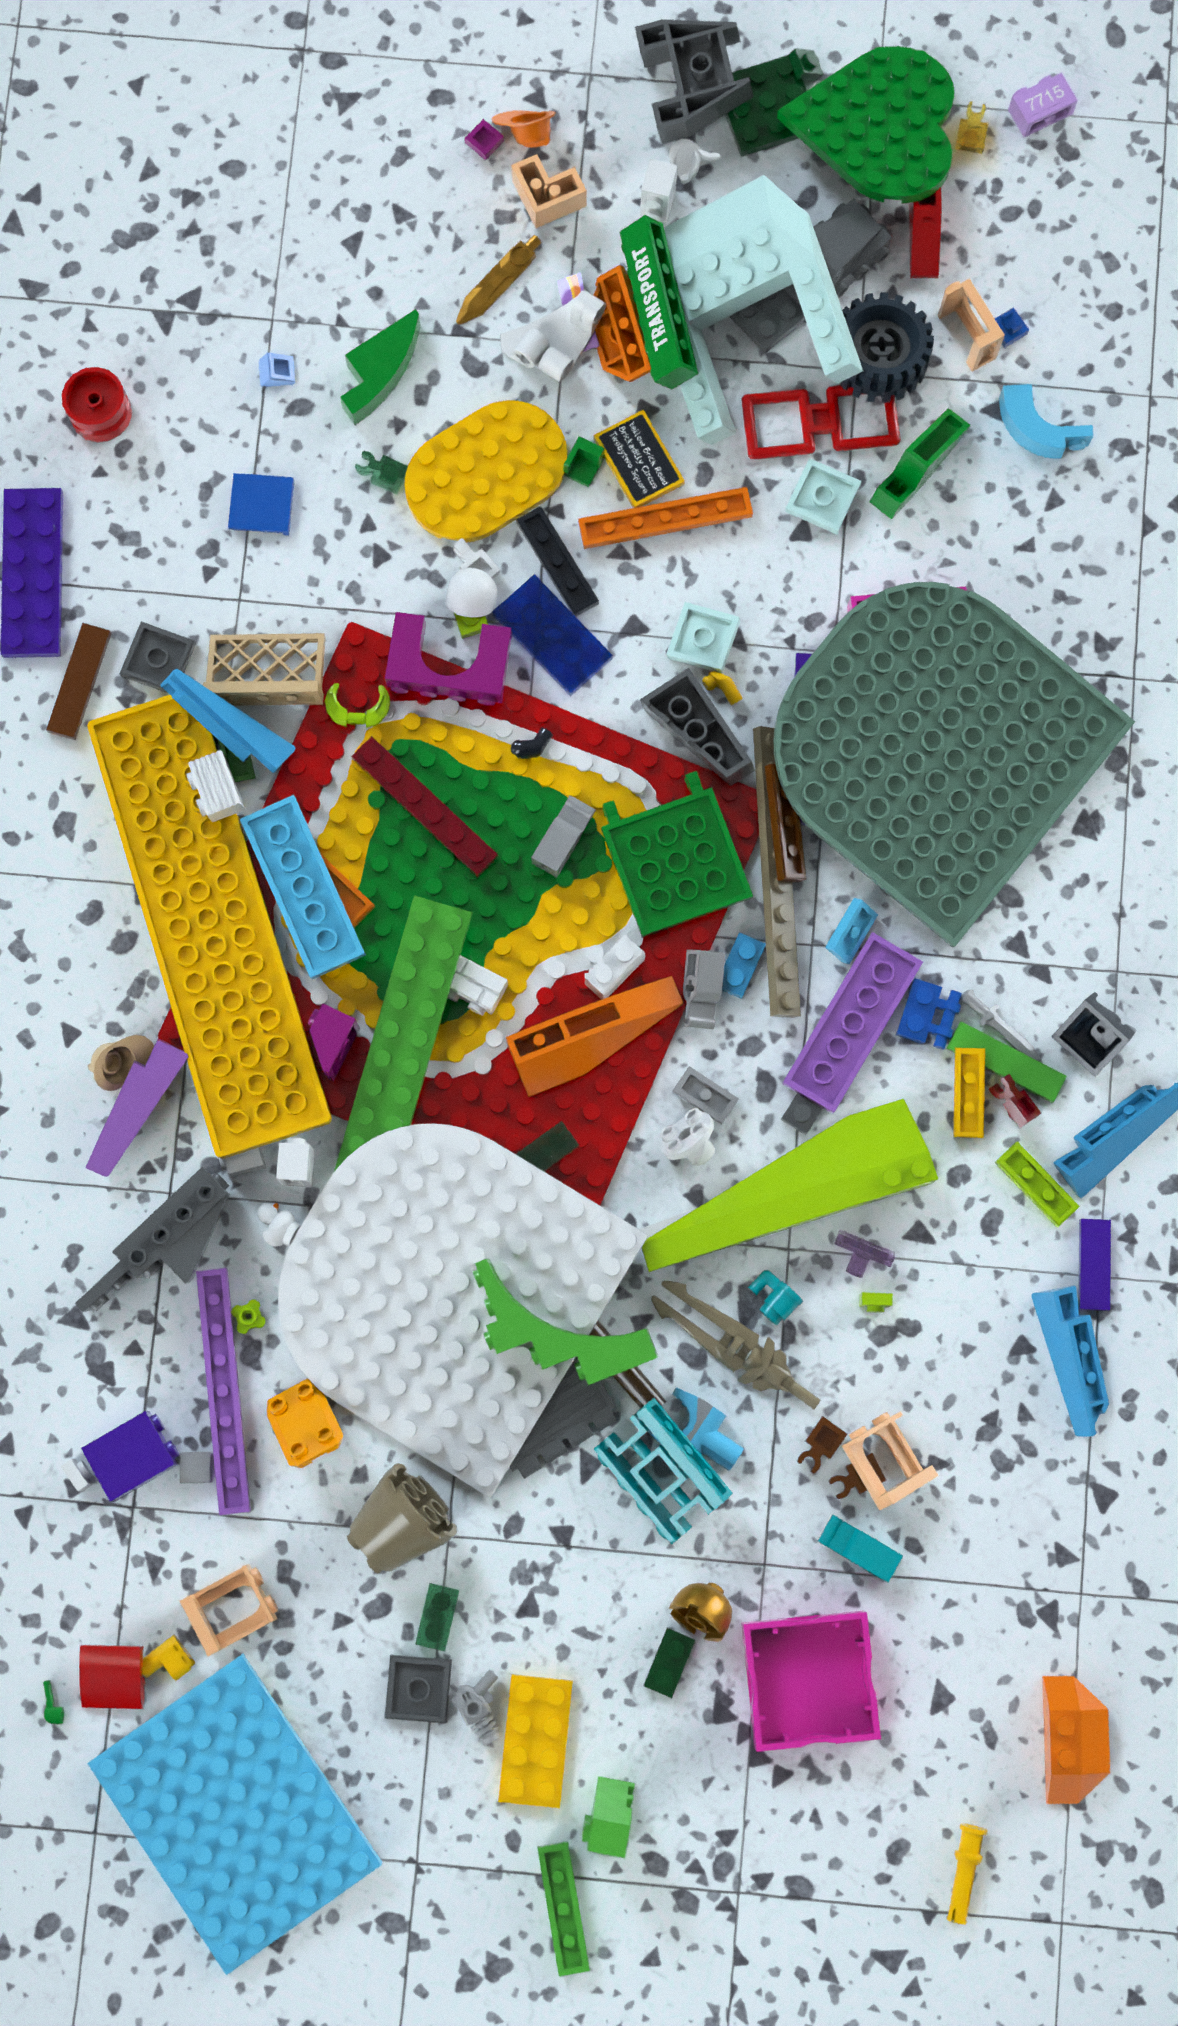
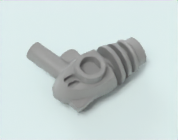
[451,1669,500,1746]

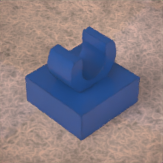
[995,307,1029,348]

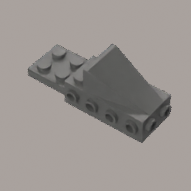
[729,198,892,354]
[75,1167,230,1312]

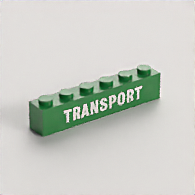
[619,215,699,389]

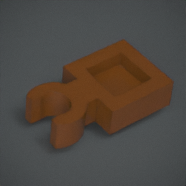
[797,1416,847,1474]
[828,1453,887,1499]

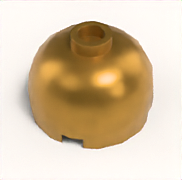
[669,1582,732,1642]

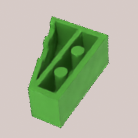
[582,1776,635,1858]

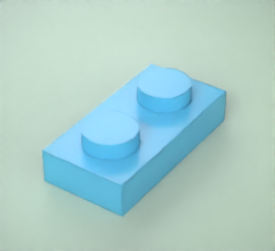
[825,898,878,964]

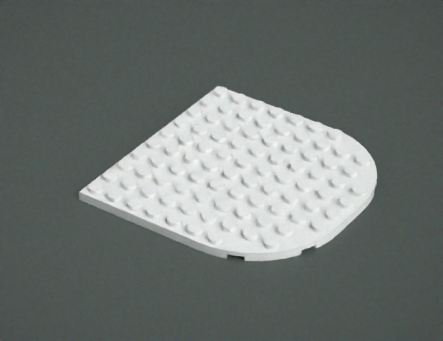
[278,1124,649,1498]

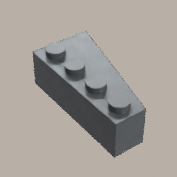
[640,668,755,787]

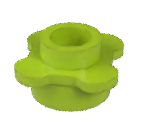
[231,1299,266,1334]

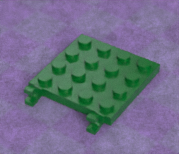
[601,771,753,938]

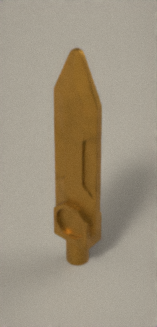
[456,235,542,325]

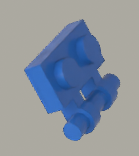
[896,978,962,1050]

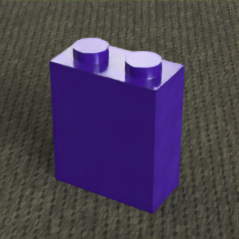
[81,1411,180,1502]

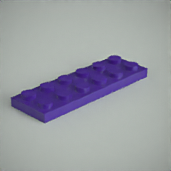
[0,488,63,658]

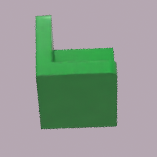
[563,436,605,487]

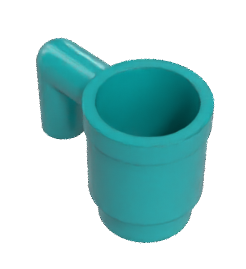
[748,1270,803,1326]

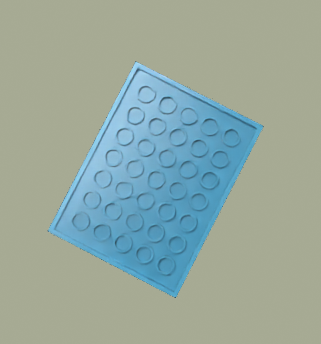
[87,1654,383,1975]

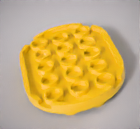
[405,400,567,542]

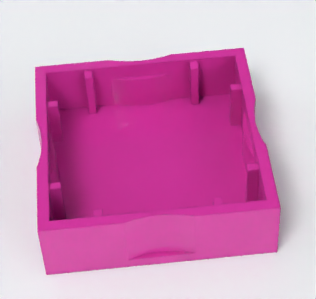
[741,1610,881,1752]

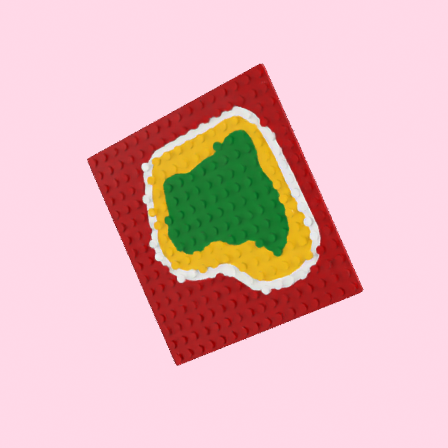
[158,622,759,1206]

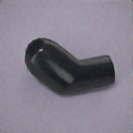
[511,727,553,759]

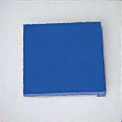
[228,473,294,536]

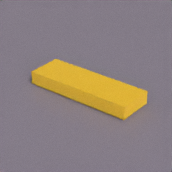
[953,1048,985,1138]

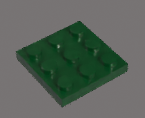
[725,55,807,157]

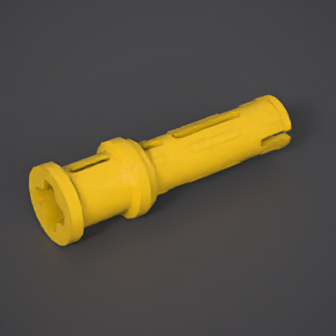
[946,1823,988,1925]

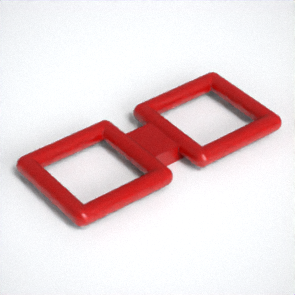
[741,385,901,460]

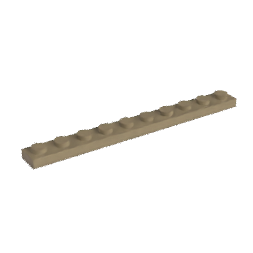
[753,726,801,1018]

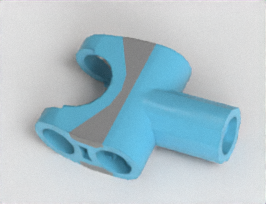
[647,1388,744,1471]

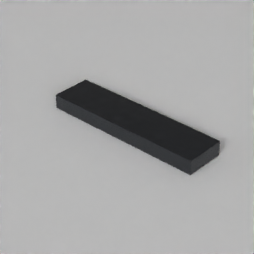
[516,506,599,618]

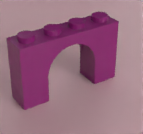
[385,612,512,705]

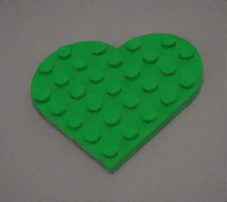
[777,46,954,204]

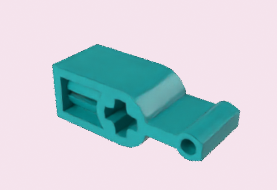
[818,1514,903,1583]

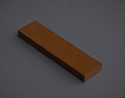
[46,622,112,740]
[765,764,807,882]

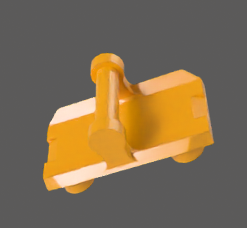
[267,1378,343,1468]

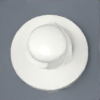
[660,1108,715,1166]

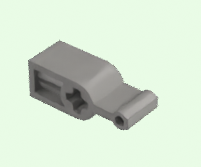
[531,795,596,877]
[683,950,726,1029]

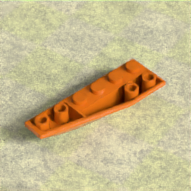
[506,976,683,1097]

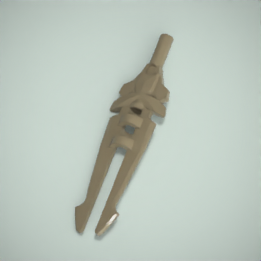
[651,1281,821,1409]

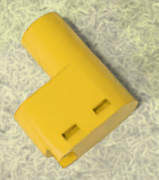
[142,1635,196,1681]

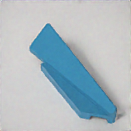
[1053,1083,1178,1198]
[1031,1285,1109,1437]

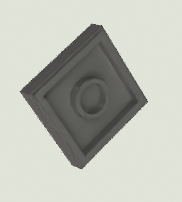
[119,621,196,693]
[385,1655,452,1723]

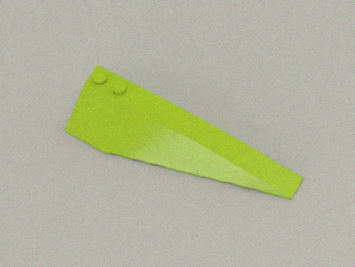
[641,1099,938,1272]

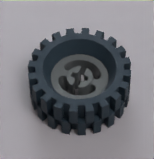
[840,292,934,403]

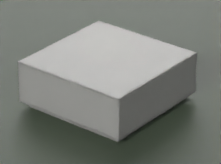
[180,1452,212,1483]

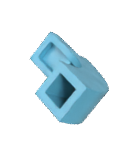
[999,384,1094,459]

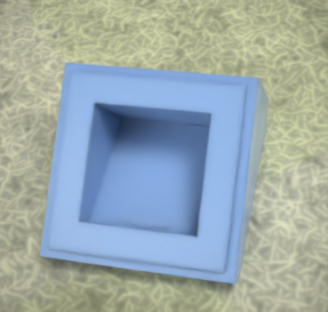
[259,352,295,387]

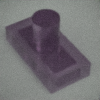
[834,1229,895,1278]

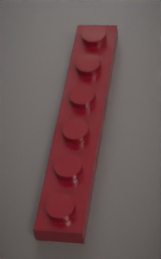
[351,736,498,878]

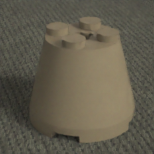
[347,1464,457,1574]

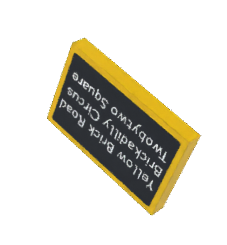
[593,409,685,508]

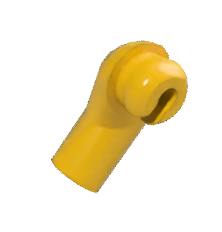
[702,671,743,705]

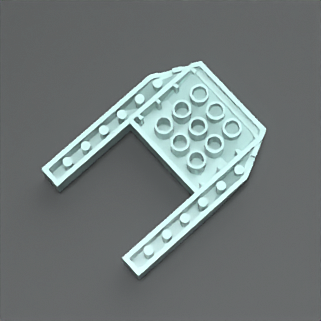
[664,175,863,445]

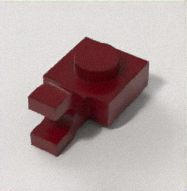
[988,1074,1041,1128]

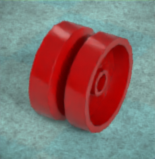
[61,367,132,442]

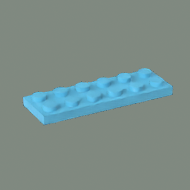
[240,795,366,980]

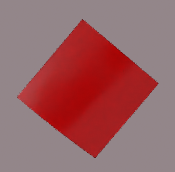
[79,1645,145,1709]

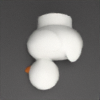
[257,1203,301,1247]

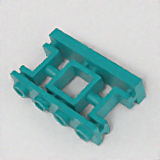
[594,1398,733,1544]

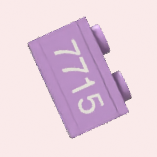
[1008,73,1078,137]

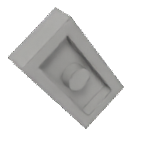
[672,1066,739,1125]

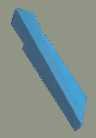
[160,669,295,773]

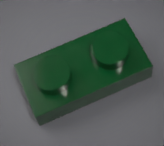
[643,1628,695,1698]

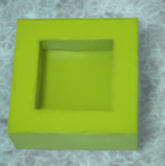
[453,613,488,639]
[859,1292,893,1313]

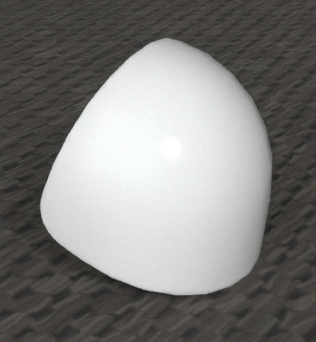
[445,568,497,617]

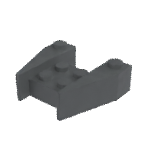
[635,19,753,144]

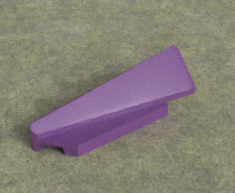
[85,1039,188,1177]

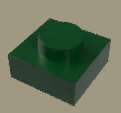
[788,48,824,81]

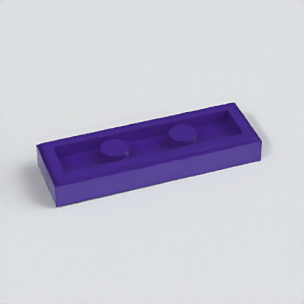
[1078,1219,1111,1311]

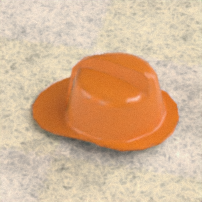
[492,110,555,148]

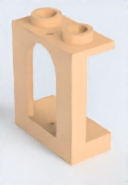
[938,278,1005,371]
[842,1411,938,1510]
[180,1564,278,1656]

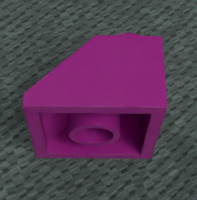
[308,1003,360,1082]

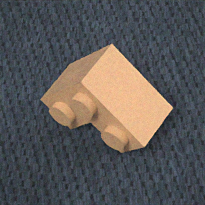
[511,154,587,228]

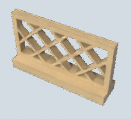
[203,633,326,706]

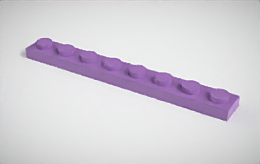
[196,1268,251,1515]

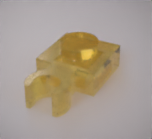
[955,101,988,154]

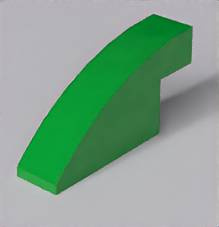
[340,309,420,425]
[869,408,971,519]

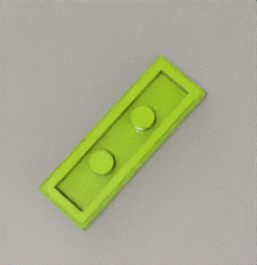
[994,1141,1080,1228]

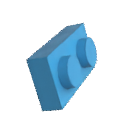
[722,932,766,999]

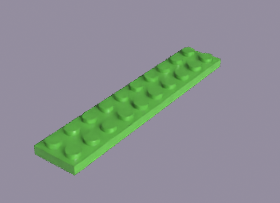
[334,895,473,1172]

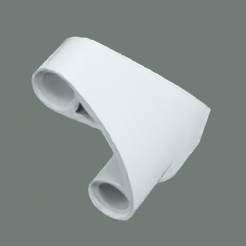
[500,290,606,382]

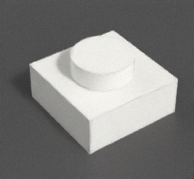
[61,1459,93,1491]

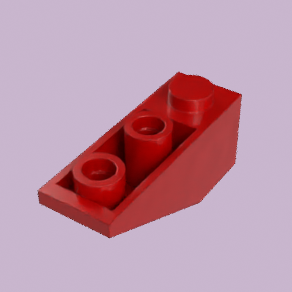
[909,187,942,278]

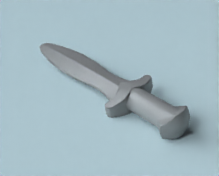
[961,990,1041,1061]

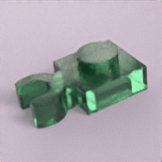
[355,451,408,495]

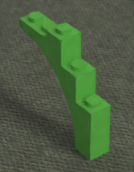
[473,1258,659,1385]

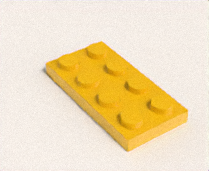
[498,1674,573,1808]

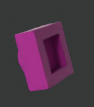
[465,119,504,160]

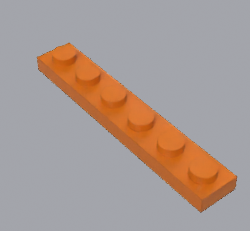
[578,487,753,549]

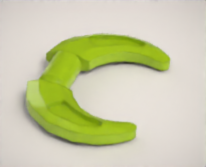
[325,683,390,728]

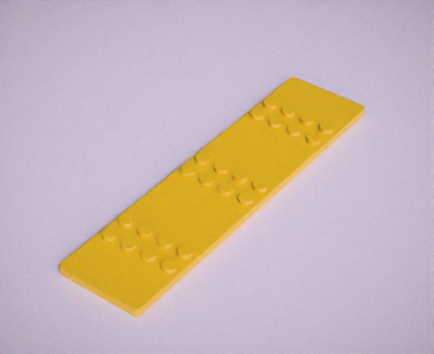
[87,695,332,1159]

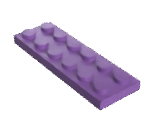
[782,932,923,1114]

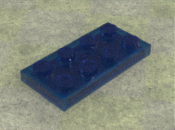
[492,574,613,697]

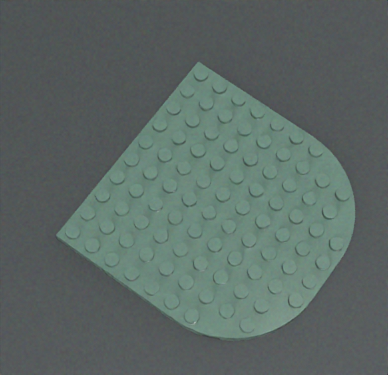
[773,582,1136,948]

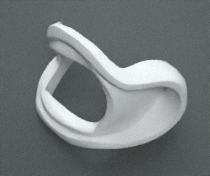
[669,139,721,184]

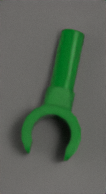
[43,1680,64,1724]

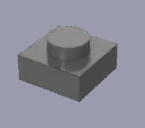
[781,1093,822,1135]

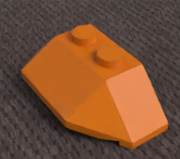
[594,265,651,382]
[1042,1676,1110,1804]

